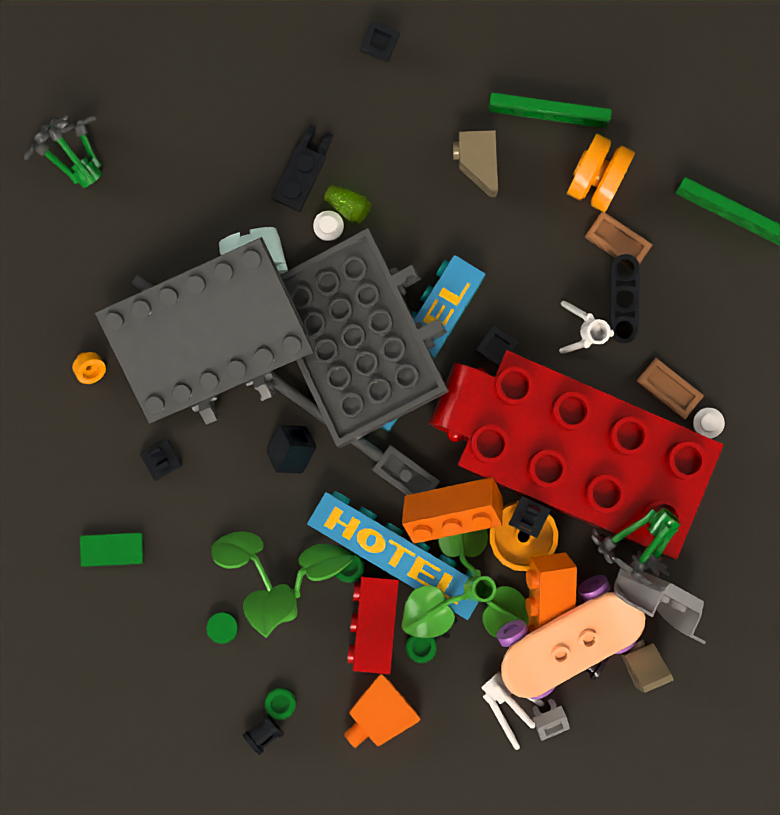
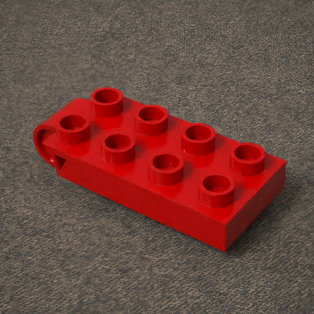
[429,350,724,560]

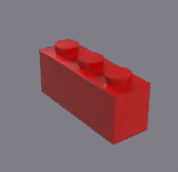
[347,576,399,674]

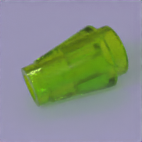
[324,184,371,223]

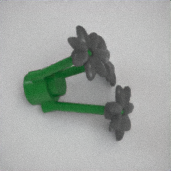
[24,115,103,189]
[591,507,681,585]

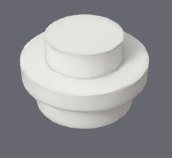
[313,211,344,241]
[693,408,725,438]

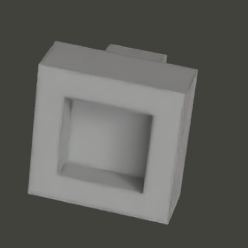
[533,699,570,741]

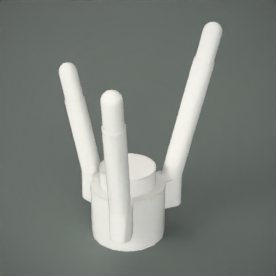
[559,301,614,354]
[481,671,544,750]

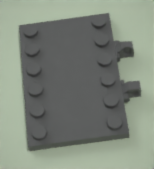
[280,228,450,448]
[95,237,315,425]

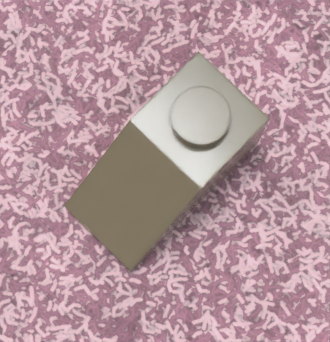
[452,130,498,197]
[621,639,674,693]

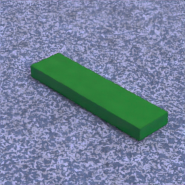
[488,92,612,128]
[675,177,780,246]

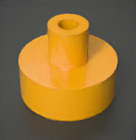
[72,352,106,384]

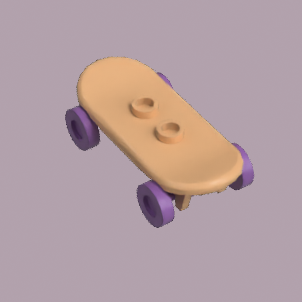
[496,575,645,699]

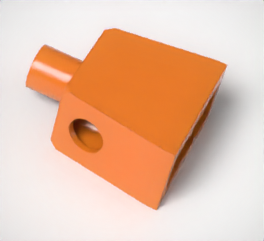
[344,674,421,748]

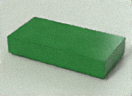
[80,533,144,567]

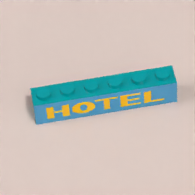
[380,255,486,432]
[307,491,478,620]

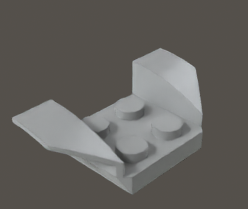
[614,568,706,644]

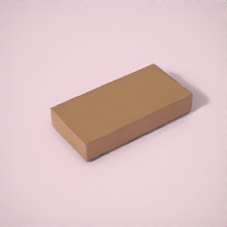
[584,212,653,270]
[636,358,704,420]

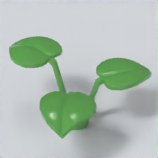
[401,529,529,638]
[211,531,354,638]

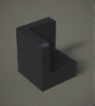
[267,425,317,474]

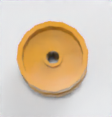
[567,133,635,213]
[489,500,558,571]

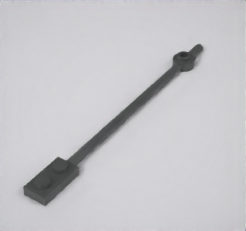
[132,274,440,495]

